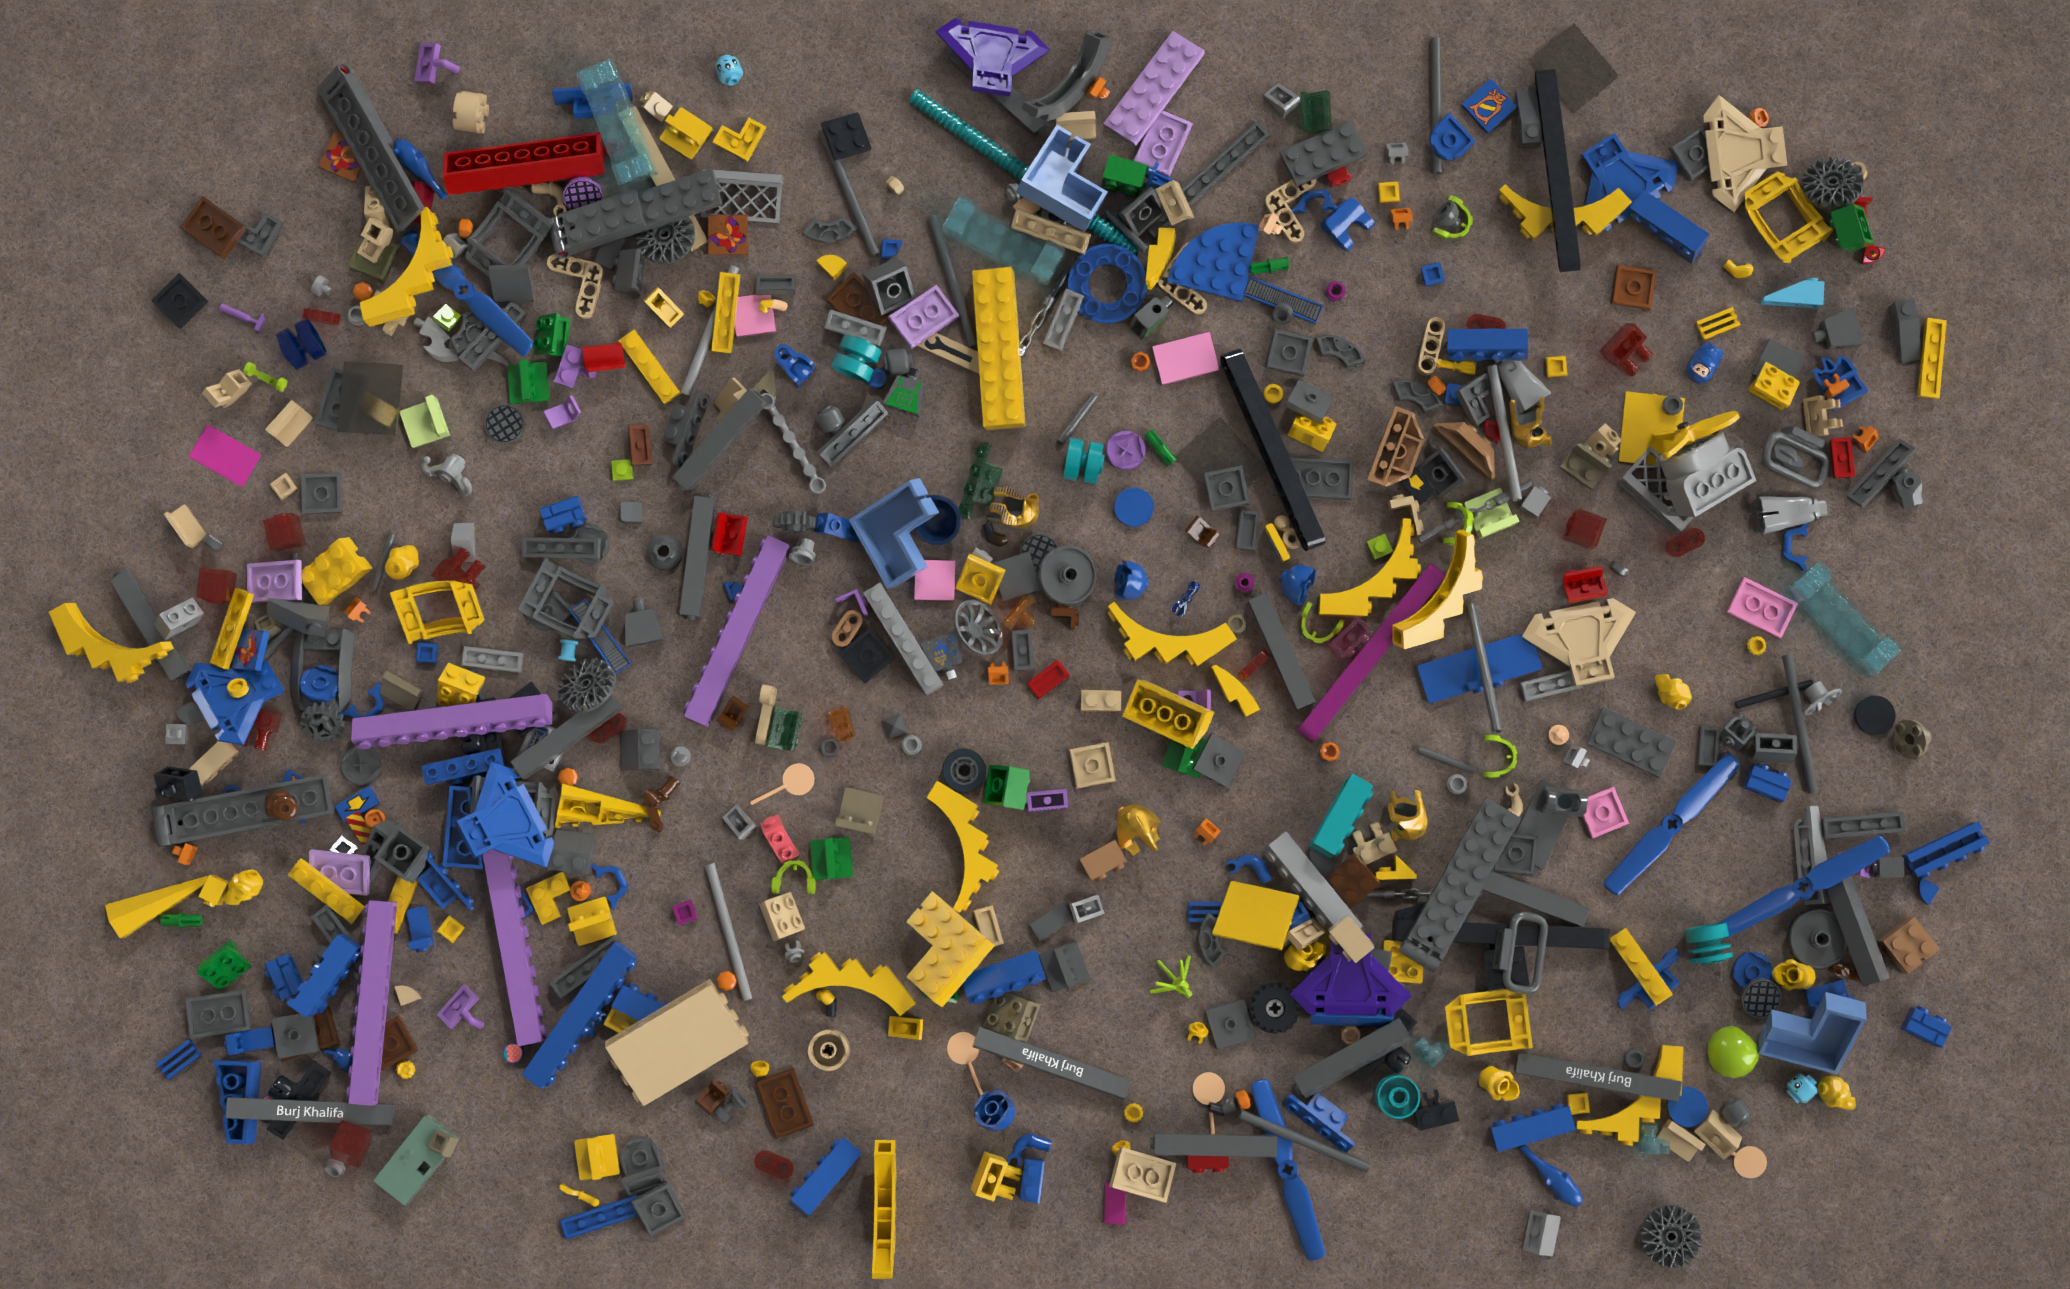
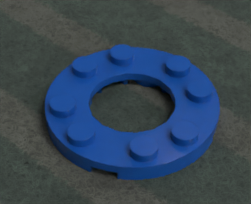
[1068,244,1147,324]

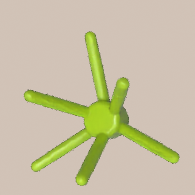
[1150,955,1192,998]

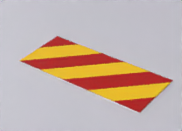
[345,811,371,845]

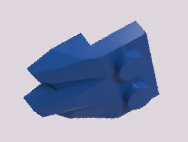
[1812,355,1868,412]

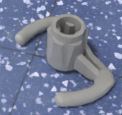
[420,454,472,496]

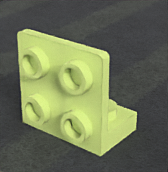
[400,395,450,448]
[1464,488,1519,539]

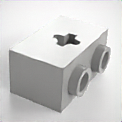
[153,597,204,640]

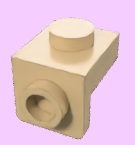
[638,91,673,122]

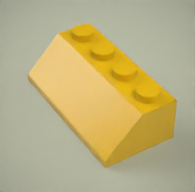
[1122,680,1215,749]

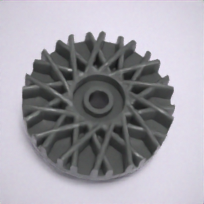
[1802,156,1863,210]
[636,216,695,264]
[1037,545,1097,605]
[558,657,616,713]
[1787,909,1848,969]
[1640,1205,1703,1268]

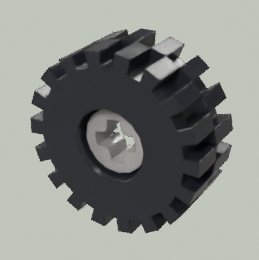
[1249,983,1300,1034]

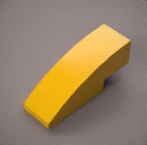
[1146,228,1176,290]
[1211,665,1260,717]

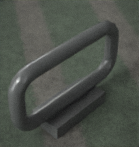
[1762,426,1829,489]
[1492,912,1548,994]

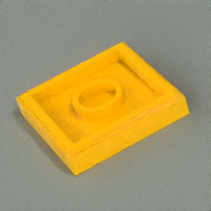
[955,554,1006,605]

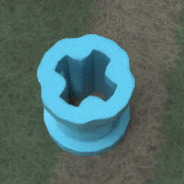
[558,640,578,662]

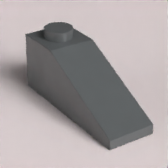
[1516,89,1542,148]
[1888,298,1921,364]
[267,598,330,637]
[361,820,396,884]

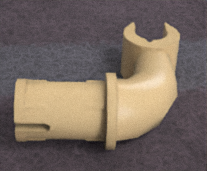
[532,181,569,217]
[1505,783,1523,817]

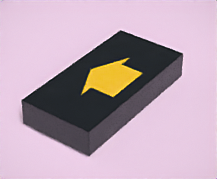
[1400,468,1436,505]

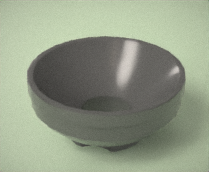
[647,535,683,571]

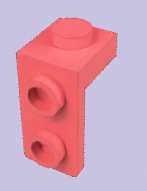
[760,814,799,864]

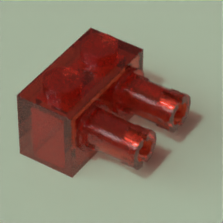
[1599,323,1654,377]
[431,547,486,595]
[242,709,283,751]

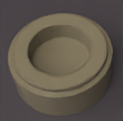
[1226,614,1247,634]

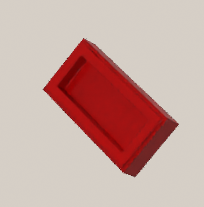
[1027,660,1070,699]

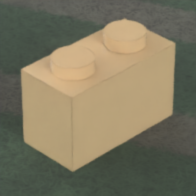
[1081,690,1122,712]
[1329,914,1375,963]

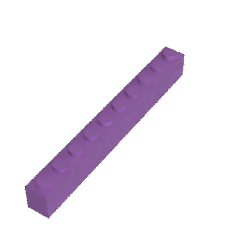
[683,535,791,727]
[351,694,552,749]
[483,850,547,1046]
[346,900,397,1106]

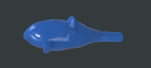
[393,138,448,200]
[1519,1145,1583,1207]

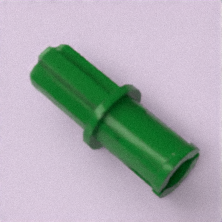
[1249,257,1289,275]
[1144,430,1177,467]
[160,912,203,929]

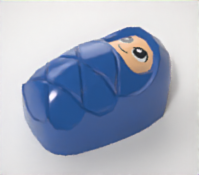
[1685,343,1723,384]

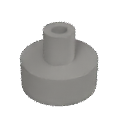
[311,275,332,296]

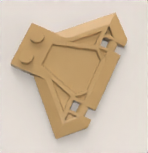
[1703,95,1787,213]
[1522,598,1636,687]

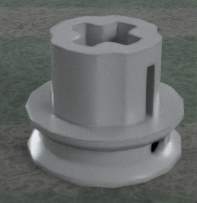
[789,538,815,565]

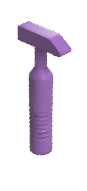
[219,304,265,332]

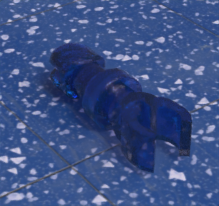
[1171,581,1200,617]

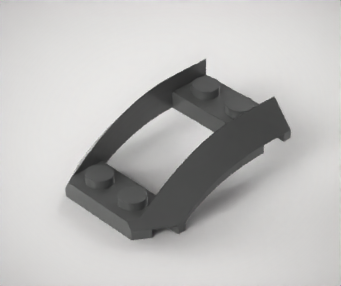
[466,188,553,277]
[517,558,614,638]
[292,628,356,714]
[469,776,556,843]

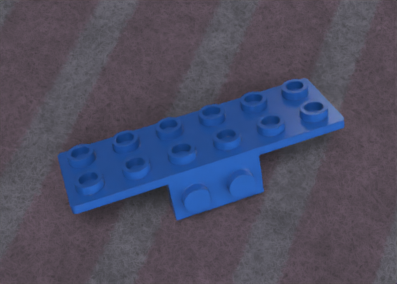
[1417,633,1542,704]

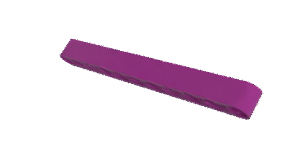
[1297,563,1446,743]

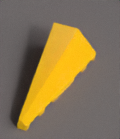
[554,784,661,828]
[105,876,208,938]

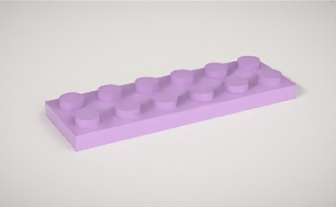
[1104,31,1205,146]

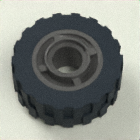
[942,749,986,793]

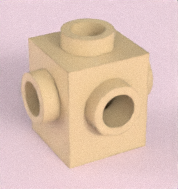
[1585,423,1622,456]

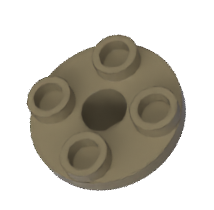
[1893,719,1931,759]

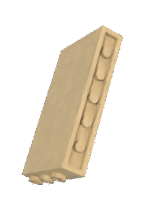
[605,979,749,1106]

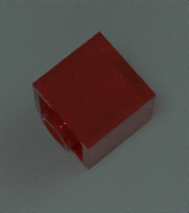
[1564,508,1607,550]
[263,513,306,552]
[196,568,237,604]
[329,1120,372,1168]

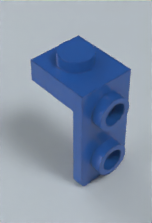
[813,513,859,542]
[406,906,435,953]
[224,1027,276,1055]

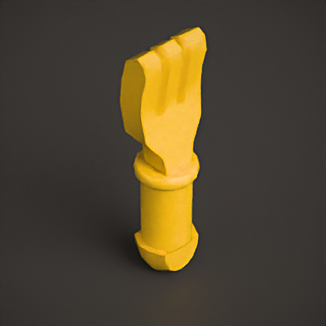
[1436,359,1476,376]
[560,1183,599,1207]

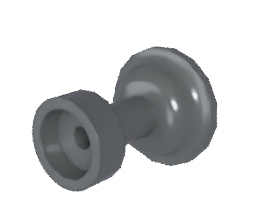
[715,1088,749,1122]

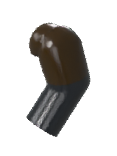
[982,522,1008,547]

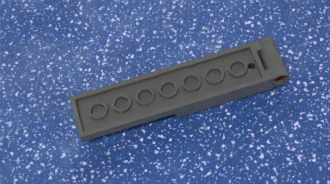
[317,63,425,232]
[550,168,722,259]
[151,774,334,847]
[1398,797,1521,973]

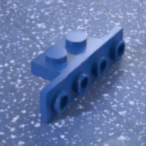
[552,83,633,119]
[422,748,504,786]
[417,850,475,911]
[1617,948,1681,1011]
[1282,1092,1355,1152]

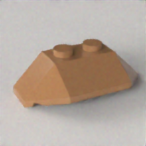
[1367,406,1424,487]
[1431,422,1495,482]

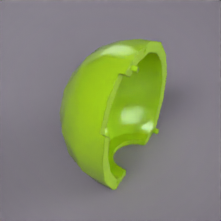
[1707,1026,1759,1078]

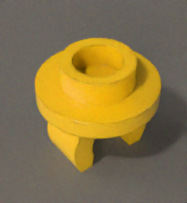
[1188,1022,1208,1044]

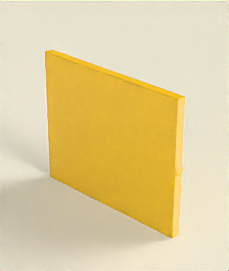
[1618,391,1685,465]
[1212,881,1300,950]

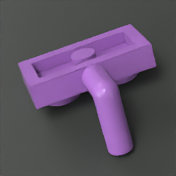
[414,43,460,84]
[553,344,596,388]
[437,984,484,1029]

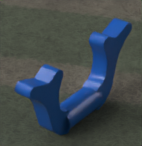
[1291,189,1338,215]
[1782,523,1809,571]
[342,682,385,718]
[592,864,628,910]

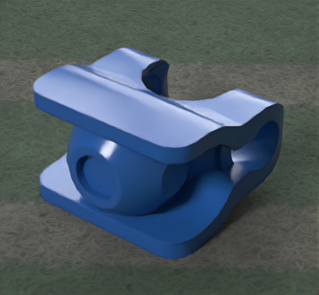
[1321,198,1375,251]
[774,344,816,388]

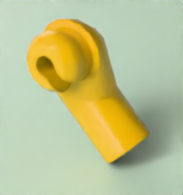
[1723,259,1754,278]

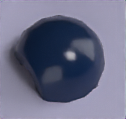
[915,495,962,545]

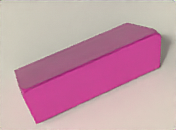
[1104,1182,1126,1225]

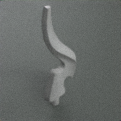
[413,317,510,366]

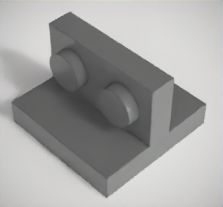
[1039,941,1090,992]

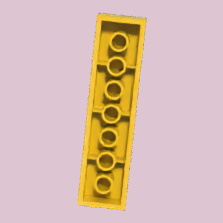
[972,267,1026,430]

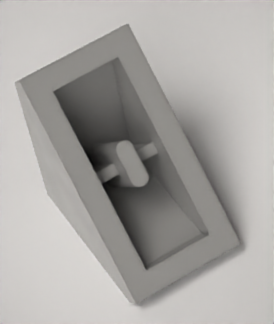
[1264,83,1300,118]
[450,522,475,563]
[722,804,758,840]
[1069,895,1105,924]

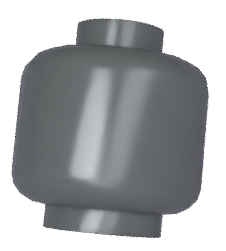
[883,348,913,375]
[815,404,845,435]
[1721,1097,1752,1128]

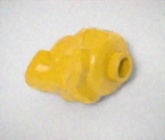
[385,545,419,580]
[1654,674,1692,710]
[224,870,263,905]
[1284,941,1327,971]
[1772,959,1816,991]
[1479,1066,1520,1101]
[1818,1076,1856,1110]

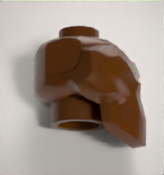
[264,789,298,821]

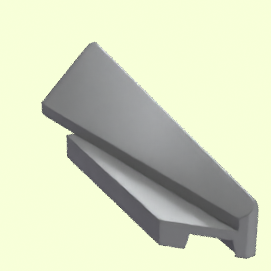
[1794,806,1831,905]

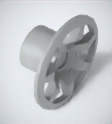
[1804,681,1842,715]

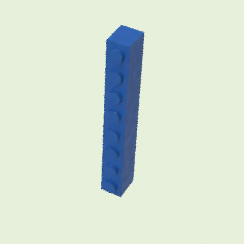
[522,942,638,1089]

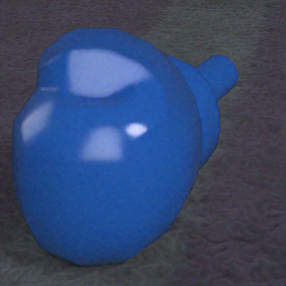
[324,1048,353,1072]

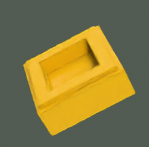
[1378,182,1400,203]
[1545,356,1567,378]
[437,915,466,943]
[1567,1092,1590,1115]

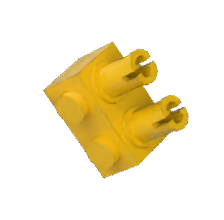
[970,1151,1023,1201]

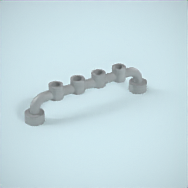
[762,393,826,494]

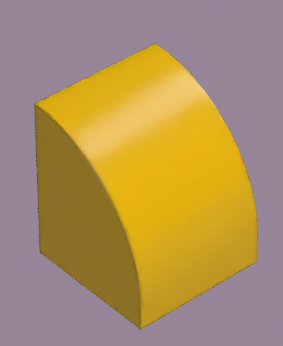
[816,255,848,281]

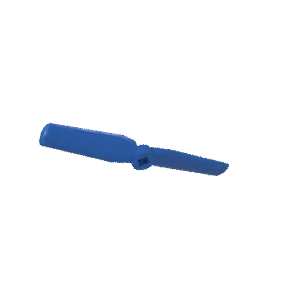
[399,230,533,356]
[1604,753,1740,895]
[1719,835,1890,938]
[1251,1079,1326,1261]

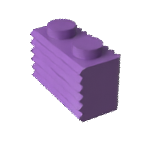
[1027,789,1068,813]

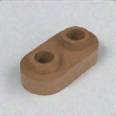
[832,610,863,647]

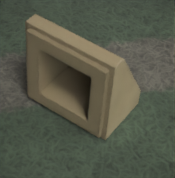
[254,614,282,640]
[427,1129,458,1158]

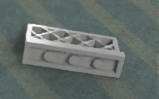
[701,169,784,223]
[1617,446,1693,536]

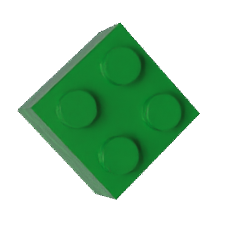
[1102,155,1147,198]
[1830,204,1874,252]
[983,765,1030,810]

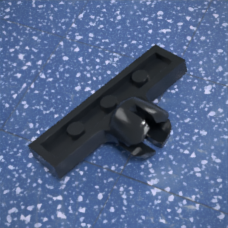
[460,697,507,774]
[1353,1009,1418,1082]
[267,1061,331,1140]

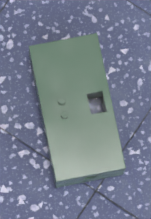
[373,1114,460,1206]

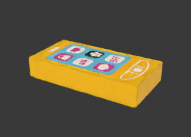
[1264,523,1290,563]

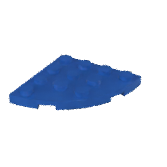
[1166,223,1259,302]

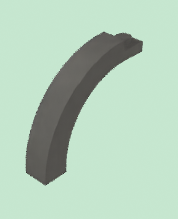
[1022,31,1112,121]

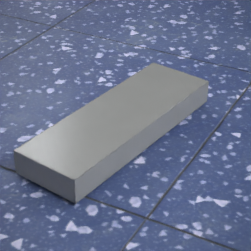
[1043,288,1085,351]
[824,309,887,346]
[461,646,524,673]
[1520,670,1583,702]

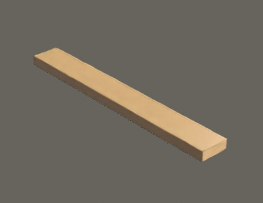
[618,106,708,252]

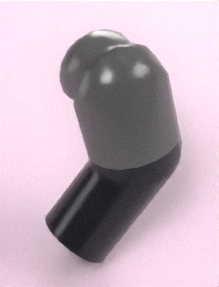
[1207,1098,1238,1116]

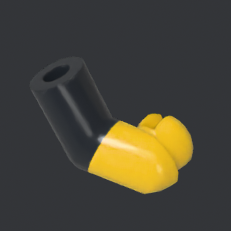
[816,989,837,1017]

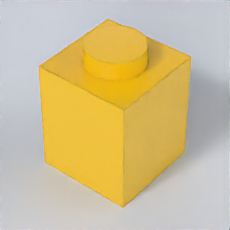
[198,875,229,907]

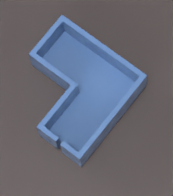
[1016,125,1108,232]
[849,478,939,589]
[1758,992,1867,1074]

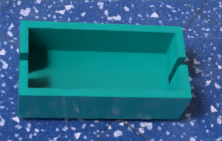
[1308,773,1374,859]

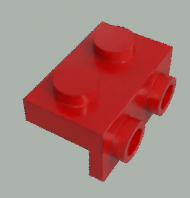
[711,512,748,556]
[1562,566,1608,604]

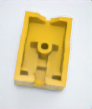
[302,537,373,606]

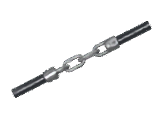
[1019,270,1069,357]

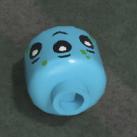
[715,55,743,85]
[1786,1073,1818,1103]

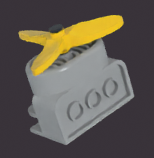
[1652,411,1757,517]

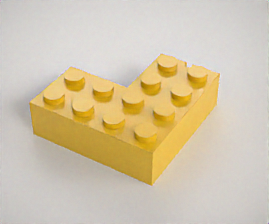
[906,891,995,1007]

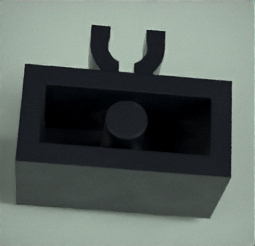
[154,766,202,802]
[1413,1089,1459,1131]

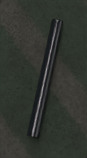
[1735,679,1814,709]

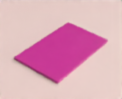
[188,424,262,487]

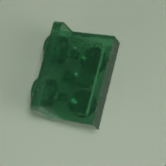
[1299,90,1332,134]
[765,707,803,751]

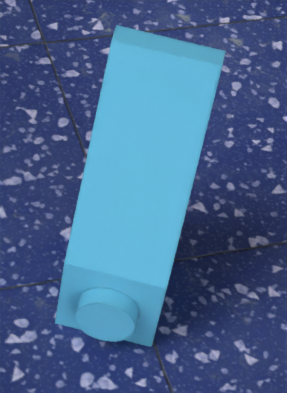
[1759,278,1824,309]

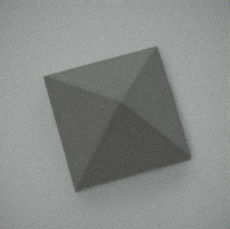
[882,714,907,739]

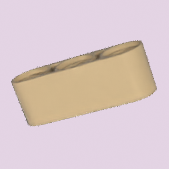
[1416,317,1445,376]
[189,741,239,789]

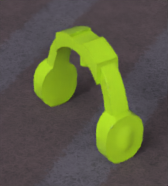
[1432,195,1473,239]
[243,362,288,392]
[1442,502,1474,545]
[1301,602,1345,643]
[1483,734,1517,778]
[772,860,816,894]

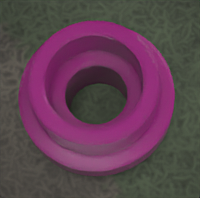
[1326,281,1346,301]
[1234,573,1255,593]

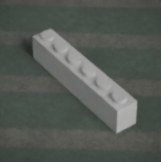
[864,583,944,696]
[1263,832,1363,935]

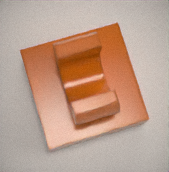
[1084,77,1110,99]
[1390,208,1413,230]
[1823,374,1850,399]
[1852,425,1879,453]
[344,596,371,623]
[988,662,1009,685]
[1194,818,1221,845]
[172,843,198,865]

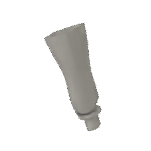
[1494,359,1552,415]
[1755,496,1828,535]

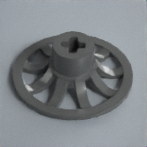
[954,600,1003,656]

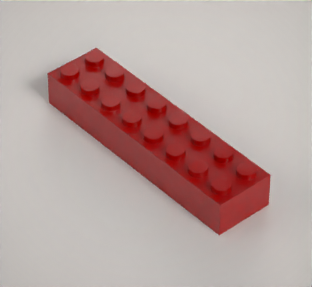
[442,132,605,195]

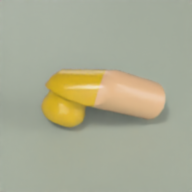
[758,299,788,314]

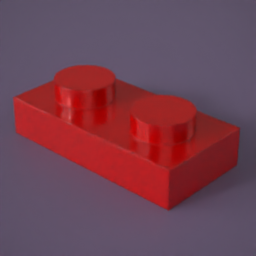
[1829,437,1855,479]

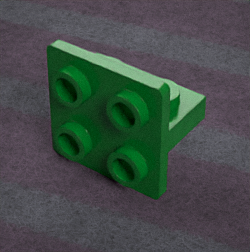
[533,313,571,358]
[507,359,550,404]
[1162,738,1207,779]
[810,837,853,880]
[196,940,252,990]

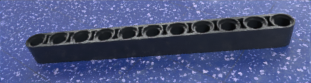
[1535,69,1581,273]
[1220,349,1325,551]
[1392,919,1610,949]

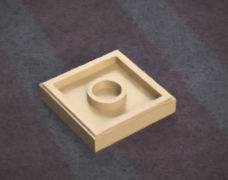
[1069,742,1116,789]

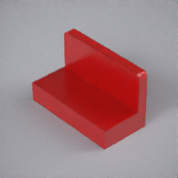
[582,342,626,372]

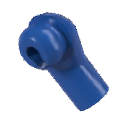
[586,1010,607,1037]

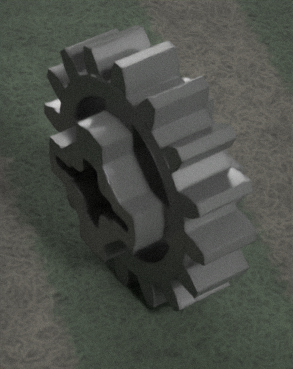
[772,510,816,534]
[300,702,345,743]

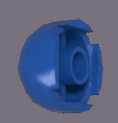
[1114,560,1149,601]
[1280,564,1316,605]
[974,1089,1015,1132]

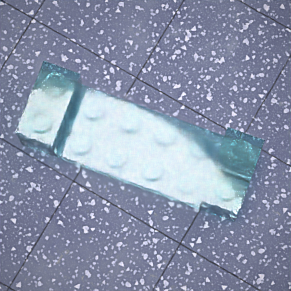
[575,58,658,188]
[942,194,1065,289]
[1784,560,1904,678]

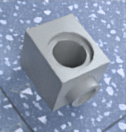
[1519,486,1551,519]

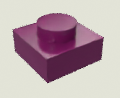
[672,900,698,925]

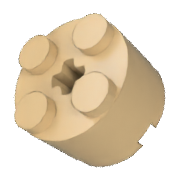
[453,91,489,133]
[808,1029,850,1071]

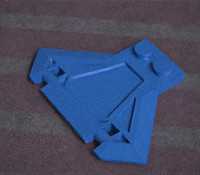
[1580,133,1678,232]
[185,660,285,745]
[455,762,554,868]

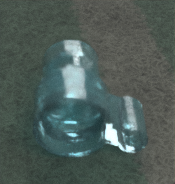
[1413,1035,1450,1068]
[1639,1125,1670,1154]

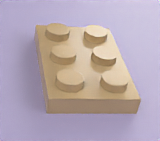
[1109,1147,1176,1203]

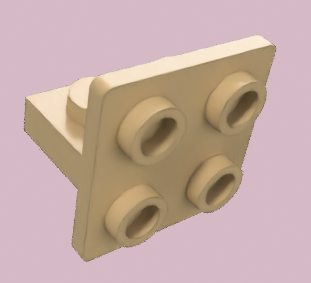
[759,892,805,942]

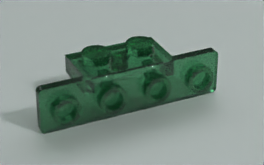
[958,442,1003,519]

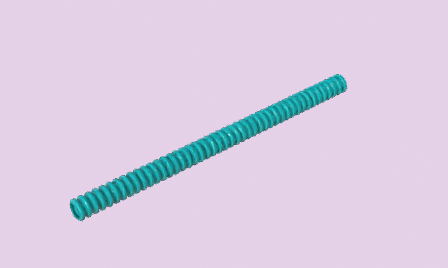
[909,89,1139,255]

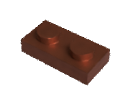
[627,425,652,466]

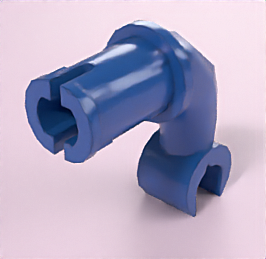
[1225,854,1272,884]
[1007,1133,1052,1167]

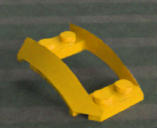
[1744,171,1833,263]
[390,581,484,644]
[1445,990,1533,1056]

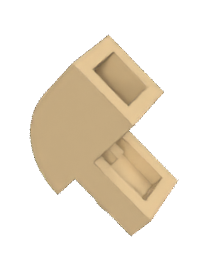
[357,218,393,263]
[202,369,252,408]

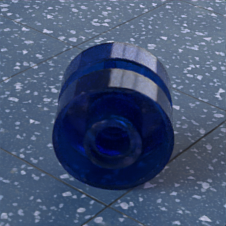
[276,318,327,370]

